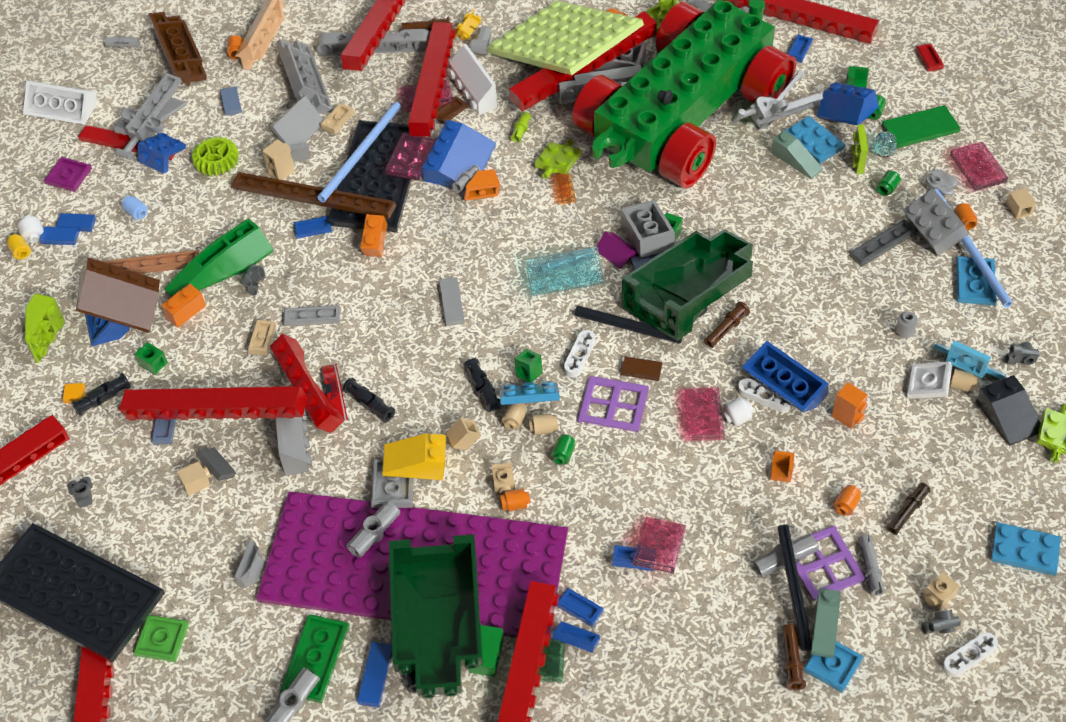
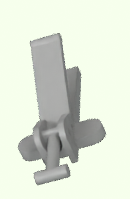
[731,70,823,130]
[115,73,187,160]

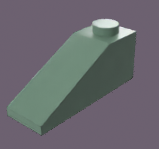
[771,130,823,179]
[811,588,841,658]

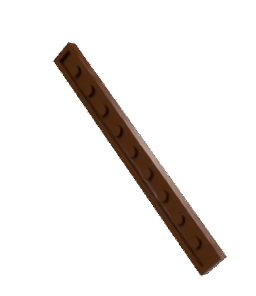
[231,172,396,219]

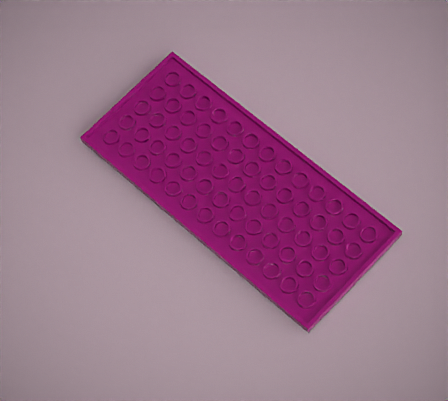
[256,491,568,638]

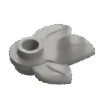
[926,169,959,195]

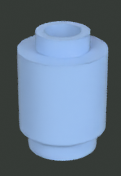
[122,196,148,220]

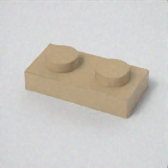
[321,103,355,134]
[248,320,276,356]

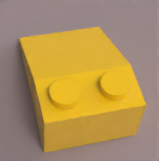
[382,433,446,480]

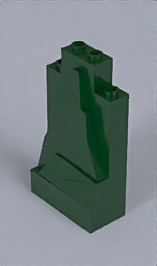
[621,229,753,341]
[389,534,483,698]

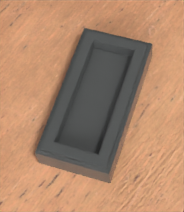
[196,447,236,481]

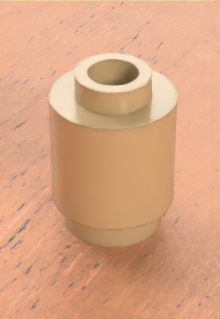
[950,369,978,392]
[502,403,527,430]
[529,414,558,435]

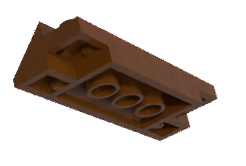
[148,12,207,87]

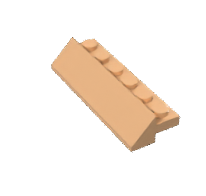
[235,0,285,70]

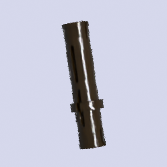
[886,482,931,535]

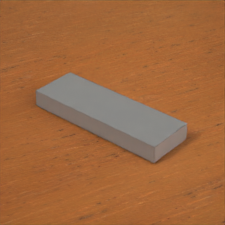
[439,277,465,326]
[284,305,341,327]

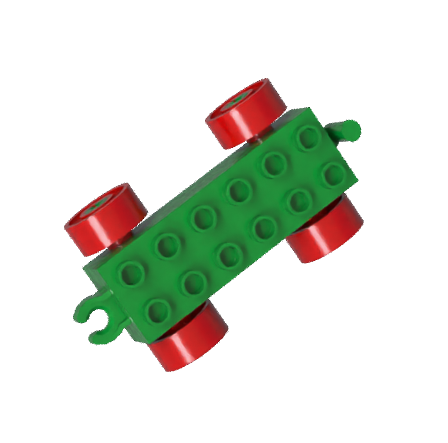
[572,0,796,189]

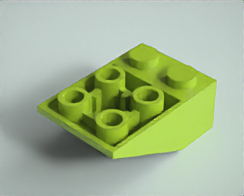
[25,293,65,363]

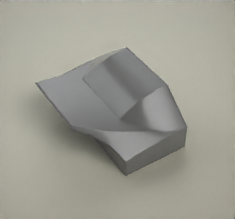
[235,541,264,588]

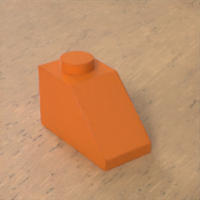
[464,169,500,201]

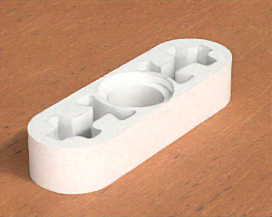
[564,330,595,377]
[738,378,792,412]
[943,632,998,677]

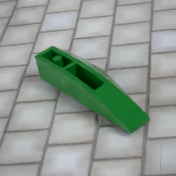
[164,218,274,297]

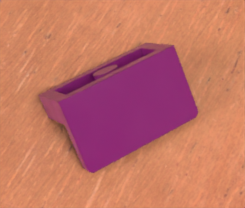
[595,231,639,269]

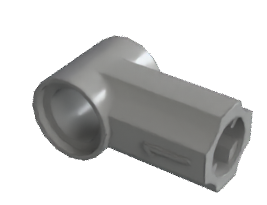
[470,25,492,55]

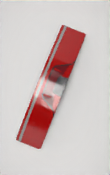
[322,363,348,421]

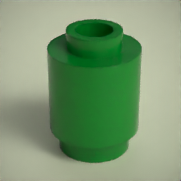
[868,95,886,120]
[877,170,901,196]
[550,434,576,465]

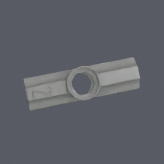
[346,501,400,558]
[754,533,819,578]
[264,667,320,722]

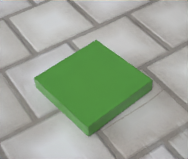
[134,615,189,663]

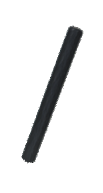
[575,306,683,344]
[777,524,812,651]

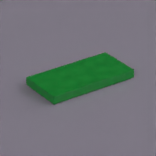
[882,105,961,149]
[280,614,350,703]

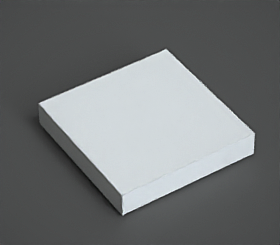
[907,361,952,399]

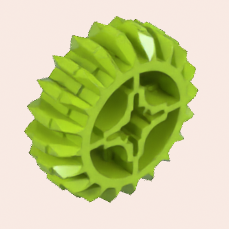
[192,136,239,177]

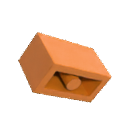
[360,214,388,257]
[161,284,206,328]
[832,382,868,429]

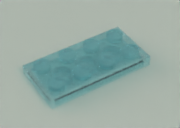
[525,247,605,296]

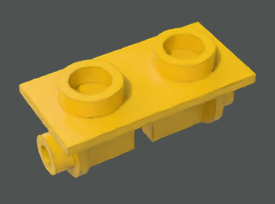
[455,9,481,40]

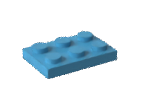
[785,116,845,164]
[500,381,560,405]
[991,522,1061,576]

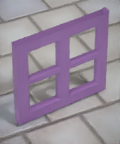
[577,375,649,432]
[797,526,866,601]

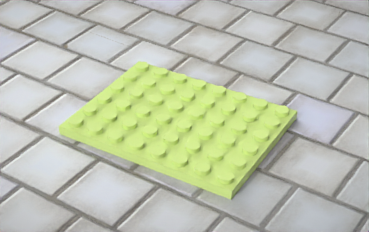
[486,0,644,75]

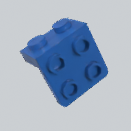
[137,133,186,174]

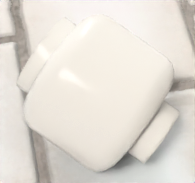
[18,215,44,243]
[723,397,754,426]

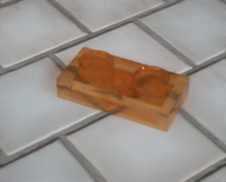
[553,173,576,205]

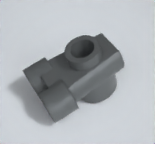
[241,264,266,295]
[1004,342,1040,365]
[67,477,93,508]
[921,609,961,634]

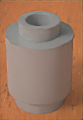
[896,312,918,338]

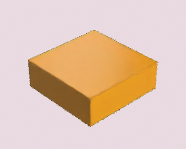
[62,383,86,403]

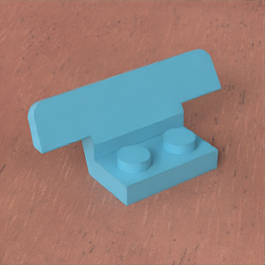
[933,341,1007,380]

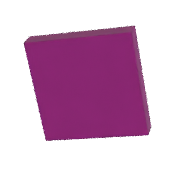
[44,157,92,192]

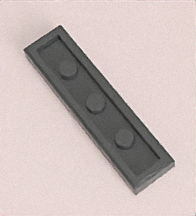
[849,220,917,267]

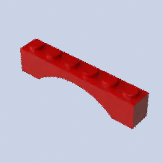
[270,333,345,433]

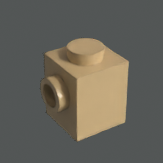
[1006,188,1036,219]
[446,417,481,450]
[177,461,211,496]
[923,572,960,611]

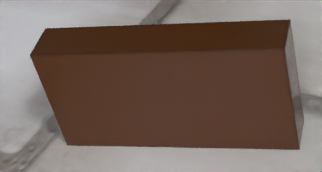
[436,96,468,125]
[621,356,662,381]

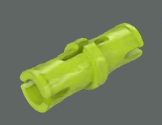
[511,112,531,143]

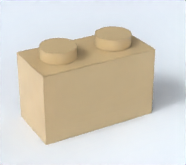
[262,139,295,180]

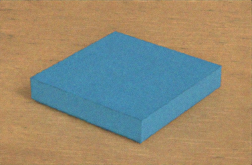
[803,641,864,693]

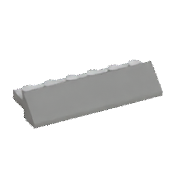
[276,39,333,114]
[558,65,642,104]

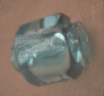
[874,131,897,157]

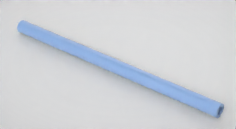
[318,102,401,203]
[934,189,1013,308]

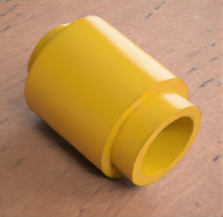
[7,234,31,260]

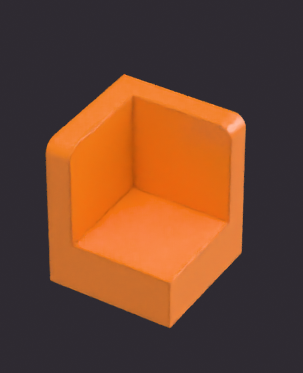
[770,451,794,482]

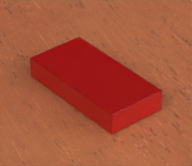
[915,43,944,72]

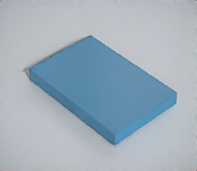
[956,256,997,306]

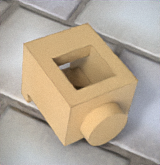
[492,462,515,495]

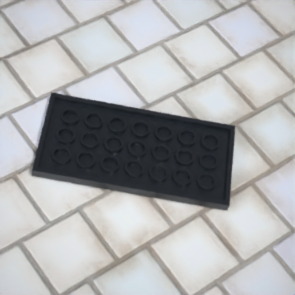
[327,120,424,233]
[0,523,165,663]

